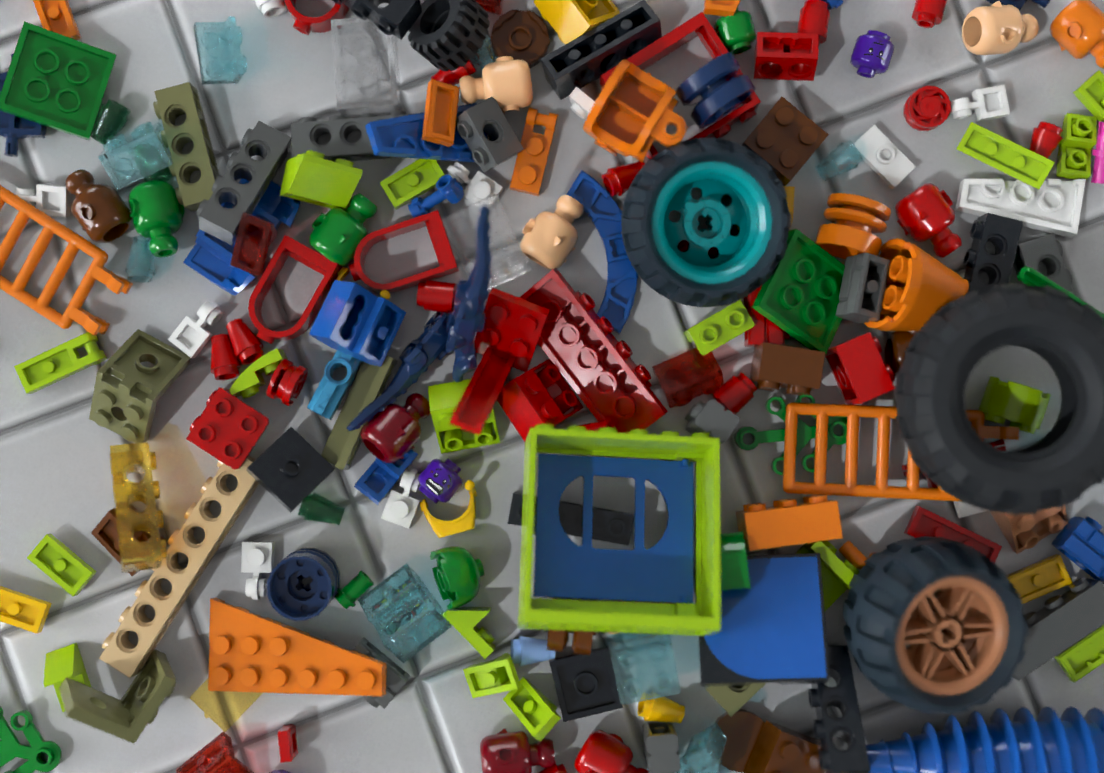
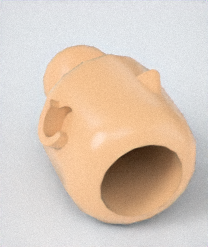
[962,1,1039,55]
[459,56,533,113]
[520,194,584,270]

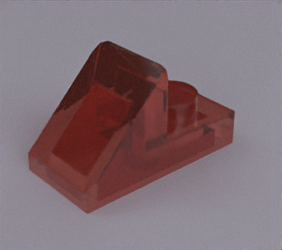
[230,212,278,276]

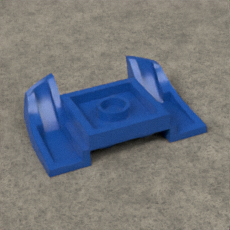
[183,179,300,295]

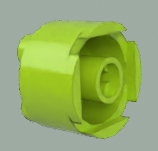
[978,376,1051,434]

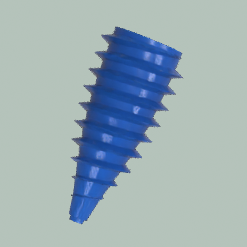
[866,706,1104,773]

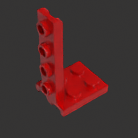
[450,287,550,435]

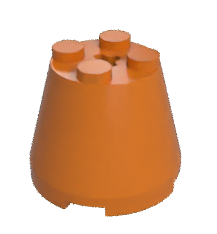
[864,239,969,331]

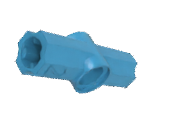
[307,351,362,420]

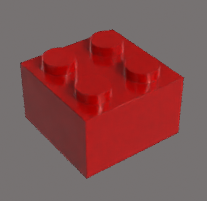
[825,332,895,405]

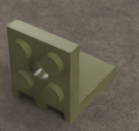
[89,329,191,447]
[59,649,177,744]

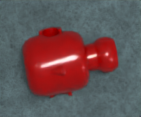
[895,183,962,258]
[574,730,649,773]

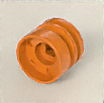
[815,193,891,260]

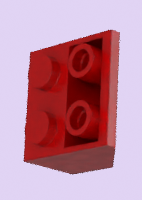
[497,359,583,442]

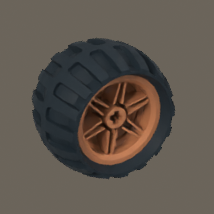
[842,537,1028,714]

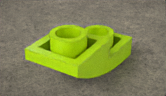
[1056,113,1097,180]
[229,348,287,399]

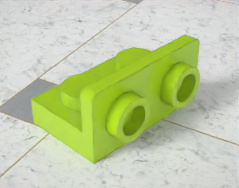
[684,300,755,355]

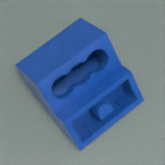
[309,280,407,367]

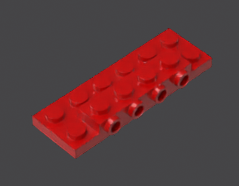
[519,268,668,433]

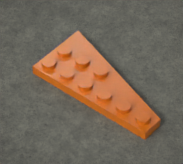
[208,598,386,696]

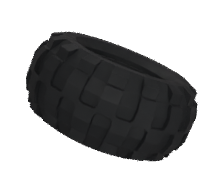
[894,283,1104,515]

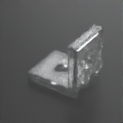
[441,194,533,290]

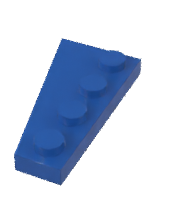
[365,103,488,162]

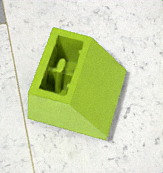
[279,150,363,209]
[428,378,500,454]

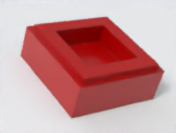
[277,724,298,763]

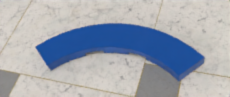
[566,170,638,334]

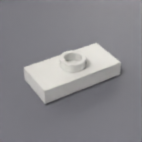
[851,125,916,189]

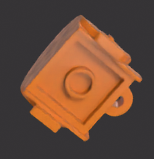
[583,59,686,162]

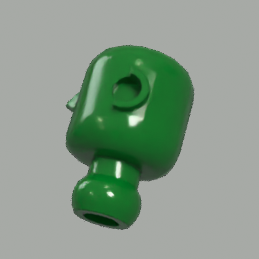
[128,180,185,257]
[309,193,377,266]

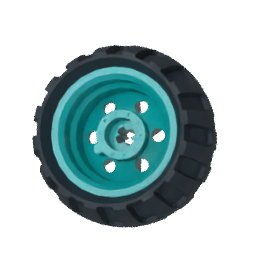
[621,138,791,307]

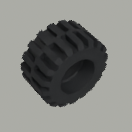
[408,0,490,72]

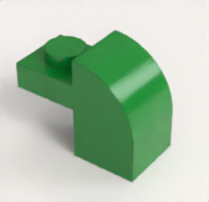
[720,532,750,591]

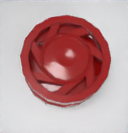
[903,86,951,131]
[266,359,308,406]

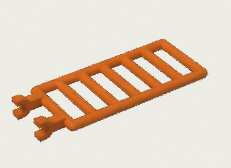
[0,185,133,335]
[783,402,1019,502]

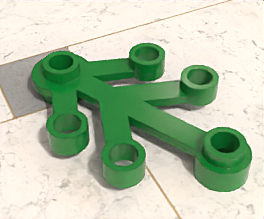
[734,394,847,475]
[0,706,62,773]

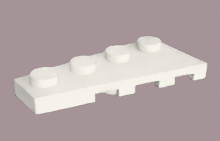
[955,179,1086,238]

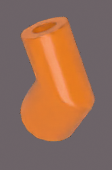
[838,540,875,570]

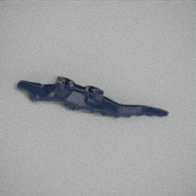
[445,205,492,382]
[346,295,488,431]

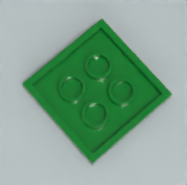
[0,21,116,141]
[752,229,845,355]

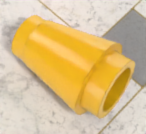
[637,691,685,724]

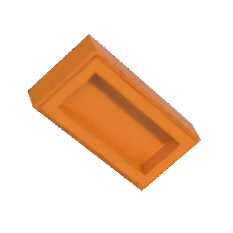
[422,79,460,147]

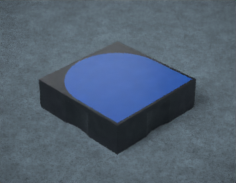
[699,553,830,687]

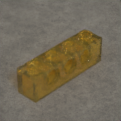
[109,442,167,573]

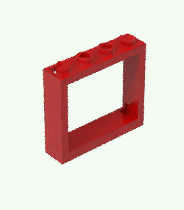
[600,12,761,160]

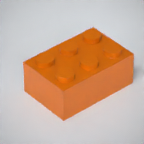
[736,495,843,551]

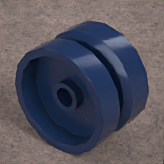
[676,52,756,129]

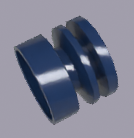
[267,548,340,621]

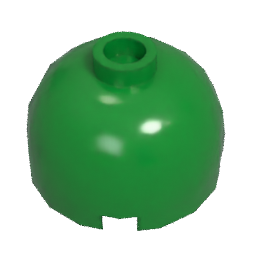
[430,546,484,610]

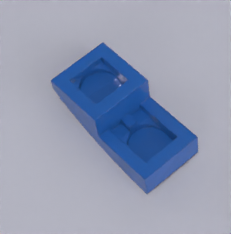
[354,449,418,505]

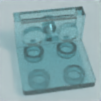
[98,121,173,190]
[607,633,681,705]

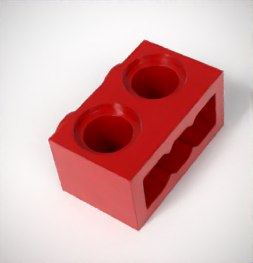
[753,32,818,81]

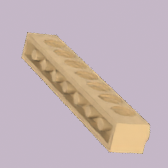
[99,456,260,678]

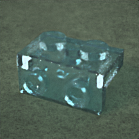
[193,16,247,85]

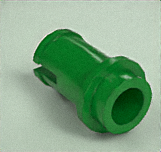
[335,570,374,609]

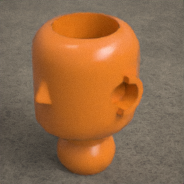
[1050,0,1104,69]

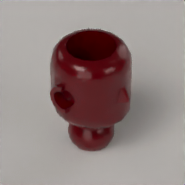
[361,393,431,463]
[480,728,555,773]

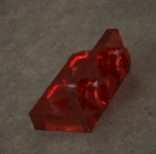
[652,347,724,408]

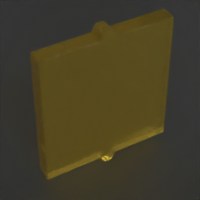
[189,678,262,732]

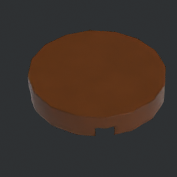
[491,9,550,68]
[709,709,765,772]

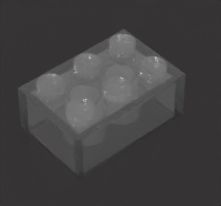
[331,18,402,118]

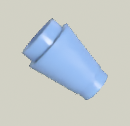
[510,636,556,667]

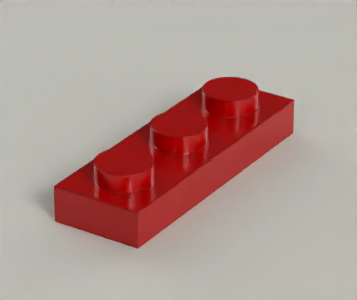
[904,506,1002,563]

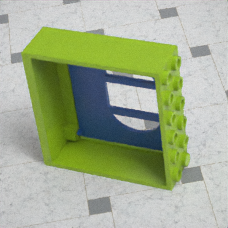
[518,424,721,636]

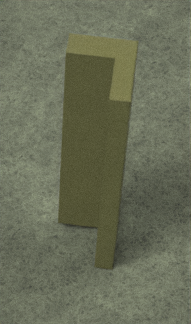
[321,356,398,470]

